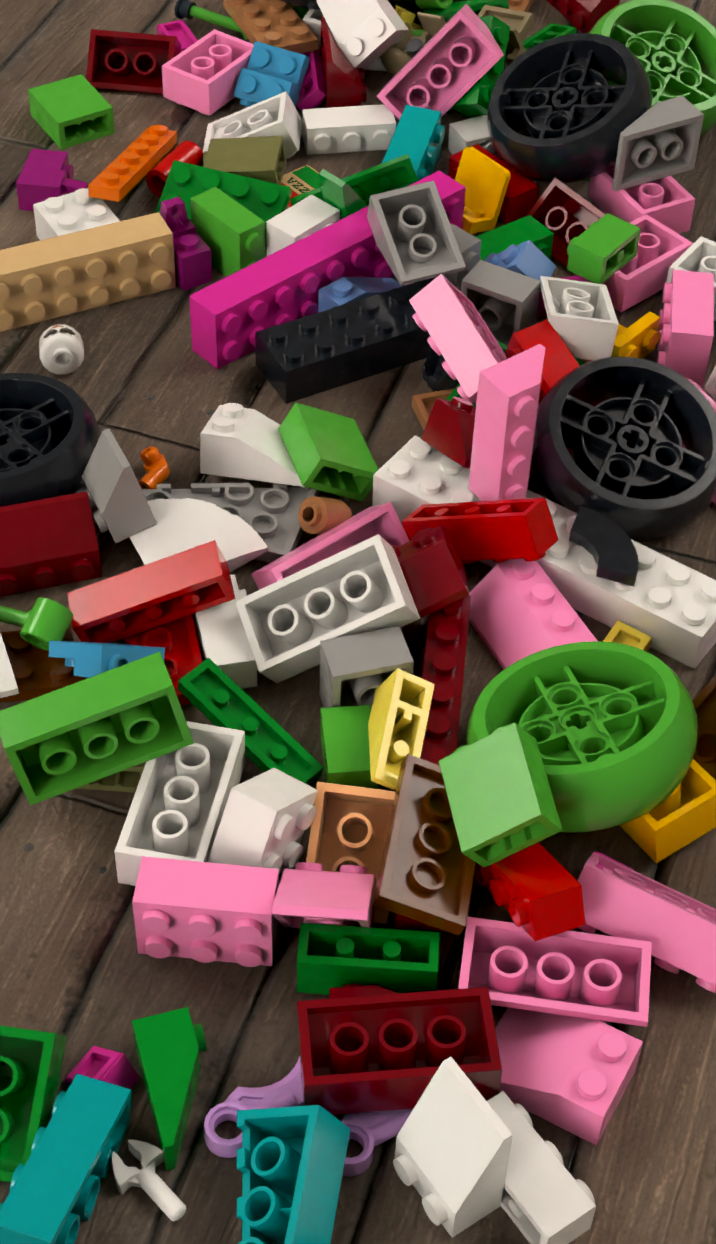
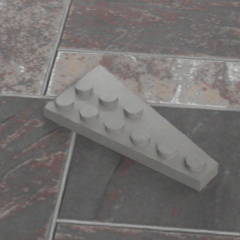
[92,483,320,563]

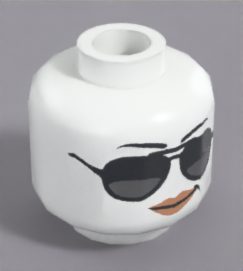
[39,324,84,375]

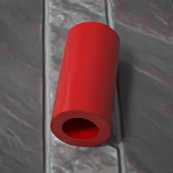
[146,140,203,197]

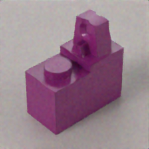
[16,149,89,211]
[160,197,212,291]

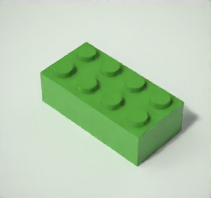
[0,652,194,806]

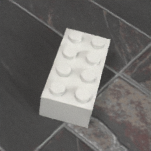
[235,534,420,683]
[114,721,246,886]

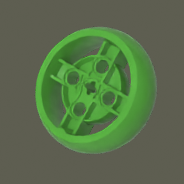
[589,0,716,136]
[466,641,698,833]

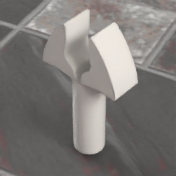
[112,1140,187,1221]

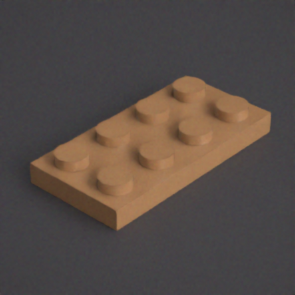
[223,0,318,54]

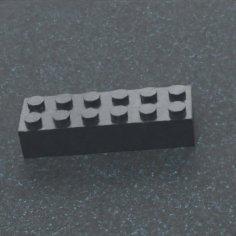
[255,277,435,404]

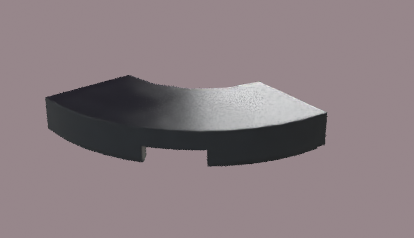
[569,506,638,586]

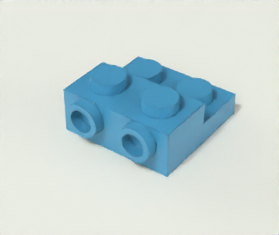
[233,41,310,107]
[48,641,165,677]

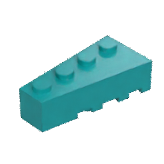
[382,105,445,180]
[0,1074,131,1244]
[237,1105,351,1244]

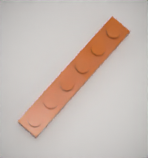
[88,125,177,202]

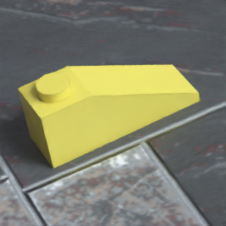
[368,669,435,791]

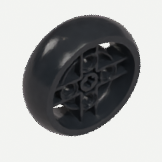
[487,33,652,183]
[531,357,716,542]
[0,373,101,507]

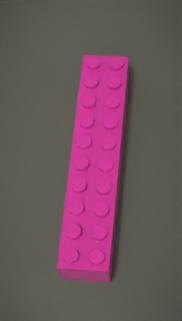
[189,170,466,370]

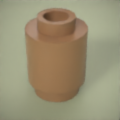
[298,496,352,535]

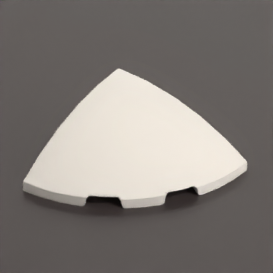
[129,498,269,572]

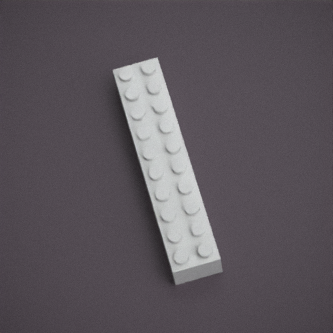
[372,436,716,669]

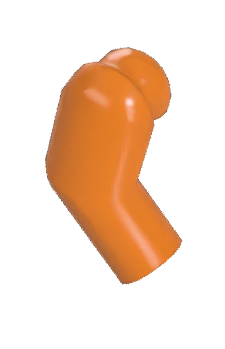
[138,446,170,489]

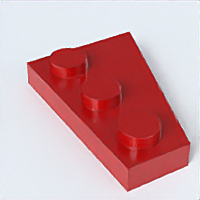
[123,614,203,705]

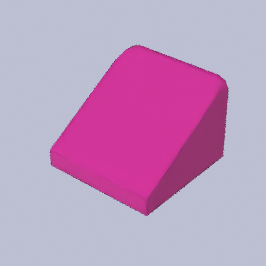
[64,1046,139,1089]

